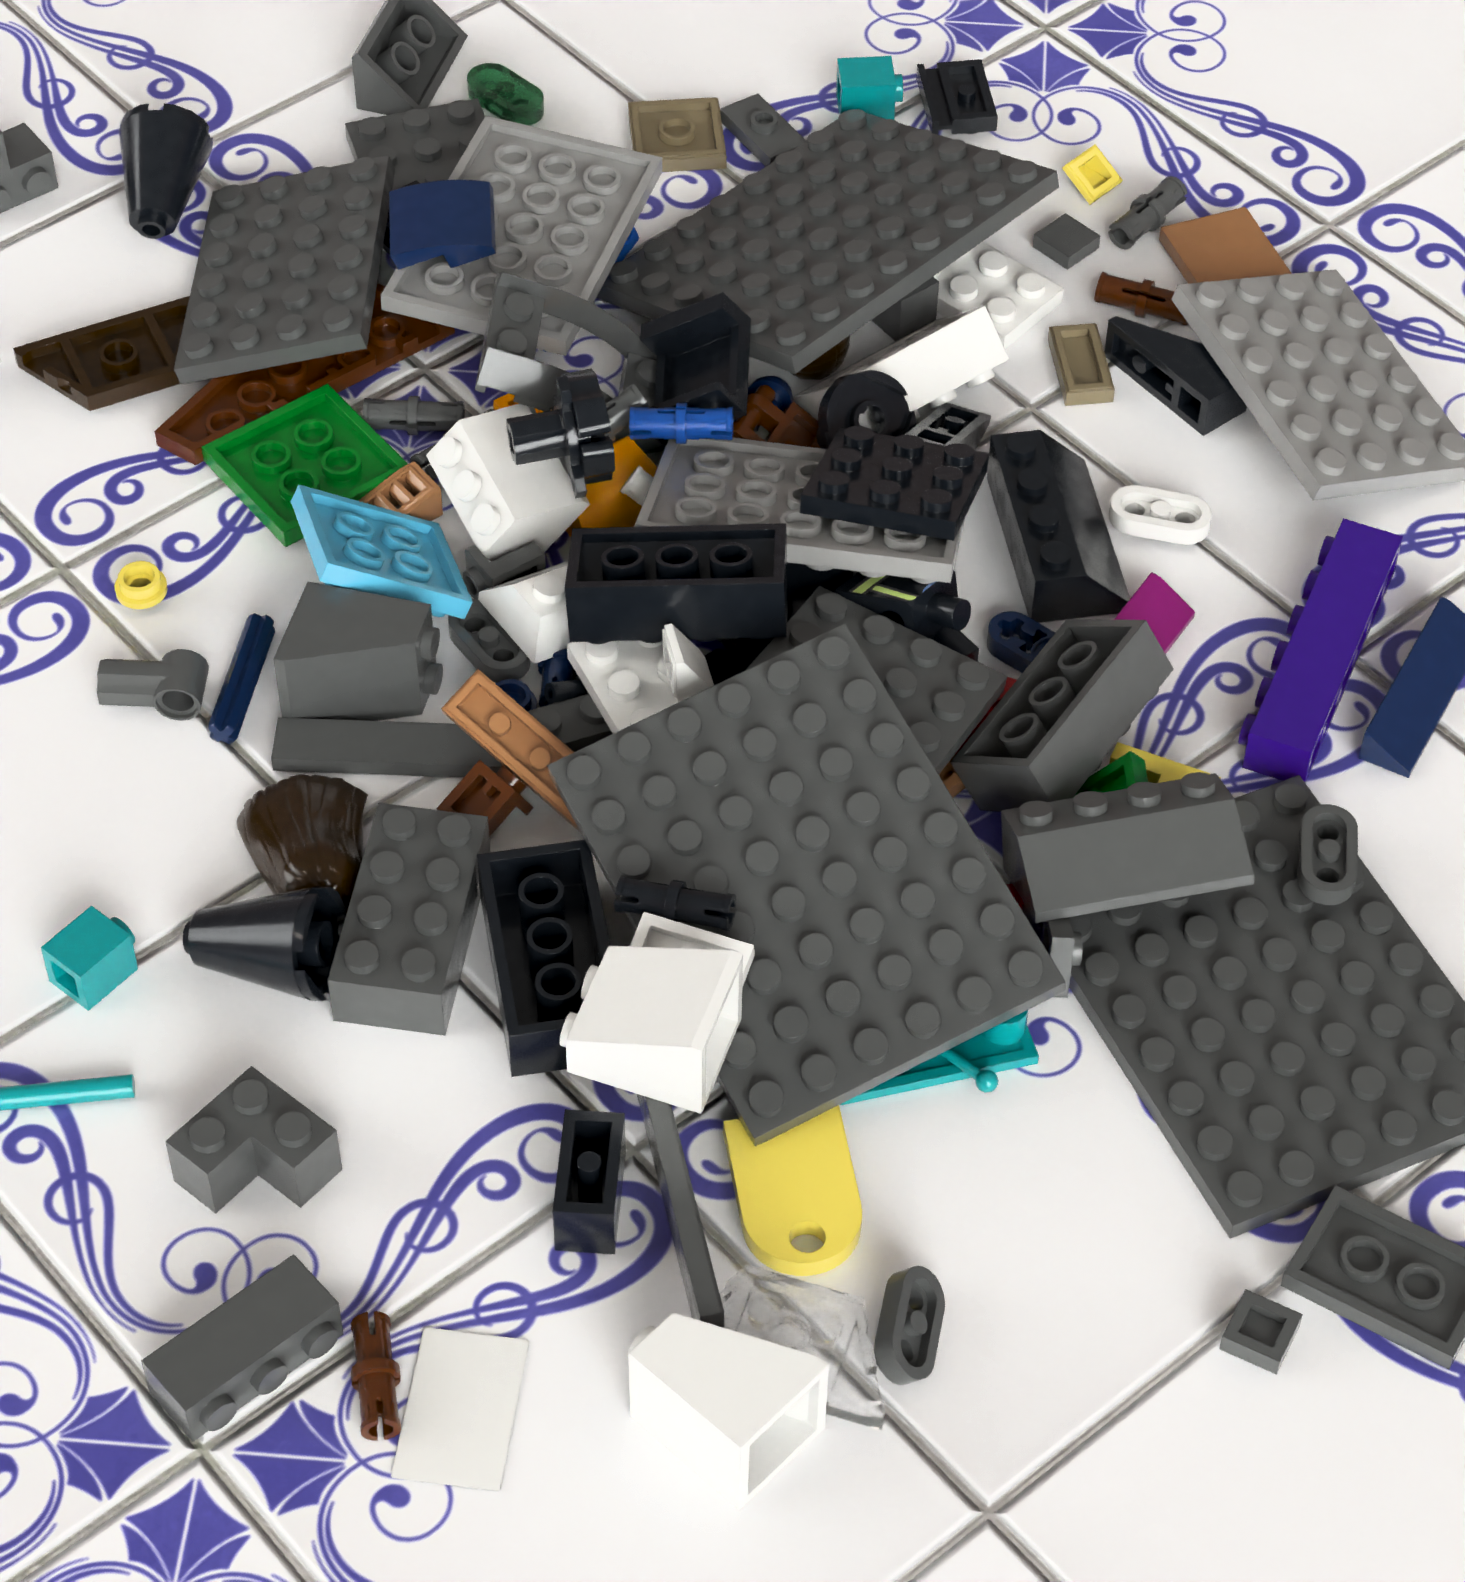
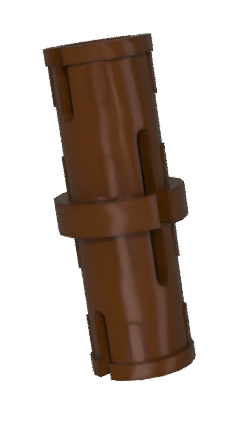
[1094,272,1188,326]
[350,1311,402,1441]

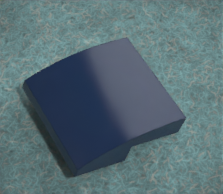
[389,180,496,270]

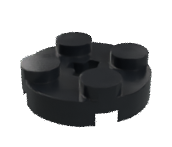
[816,370,917,449]

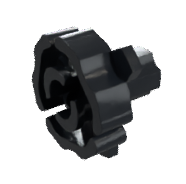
[506,368,615,499]

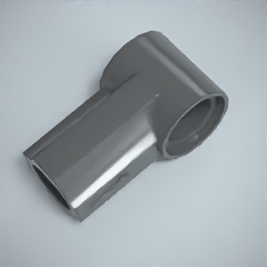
[97,649,209,721]

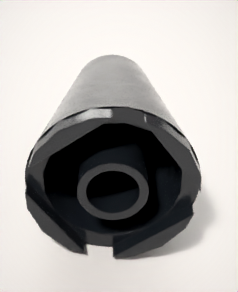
[119,103,213,239]
[183,886,346,1001]

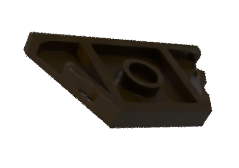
[13,296,190,411]

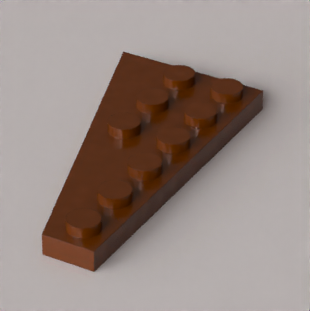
[154,283,455,465]

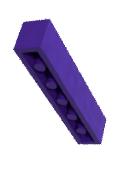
[1238,518,1403,783]

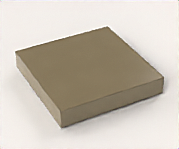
[628,97,727,172]

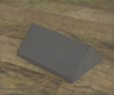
[352,0,468,115]

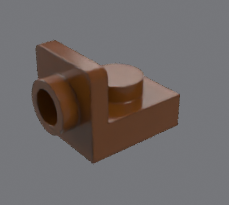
[436,760,534,837]

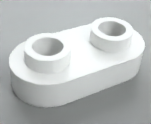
[1109,485,1212,545]

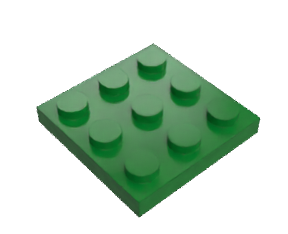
[201,384,408,547]

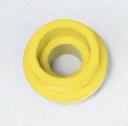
[114,561,168,609]

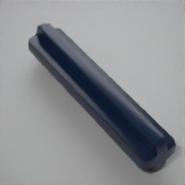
[208,613,275,744]

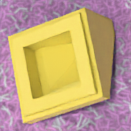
[1062,144,1123,205]

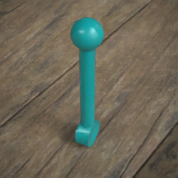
[940,1049,999,1093]

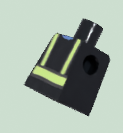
[835,570,971,638]

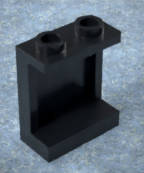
[640,292,751,446]

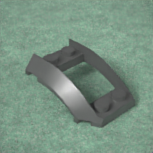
[475,272,662,454]

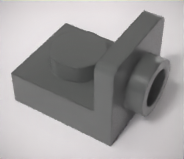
[462,541,546,599]

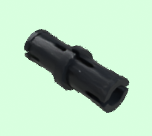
[614,876,736,931]

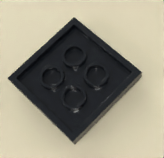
[800,426,989,541]

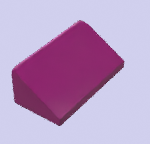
[1114,572,1195,654]

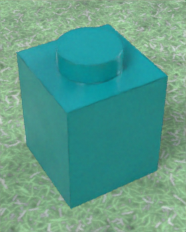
[836,56,903,120]
[41,906,138,1011]

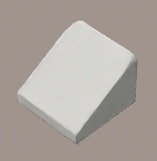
[662,624,714,701]

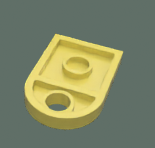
[723,1105,862,1276]

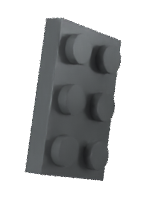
[1281,1185,1465,1370]

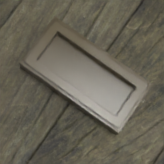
[1048,323,1115,406]

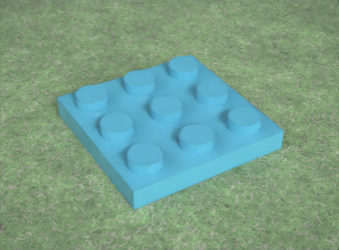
[291,484,473,619]

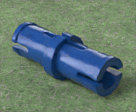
[629,403,733,444]

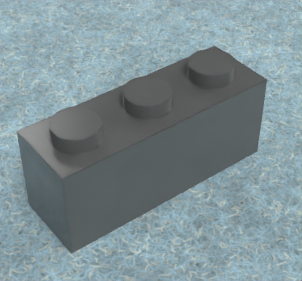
[141,1254,343,1442]

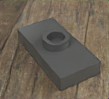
[720,93,806,167]

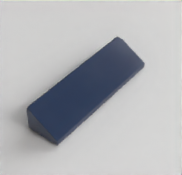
[1359,596,1465,778]

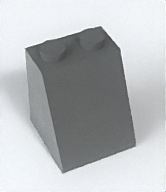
[273,582,443,721]

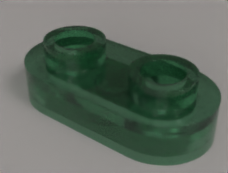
[467,63,544,126]

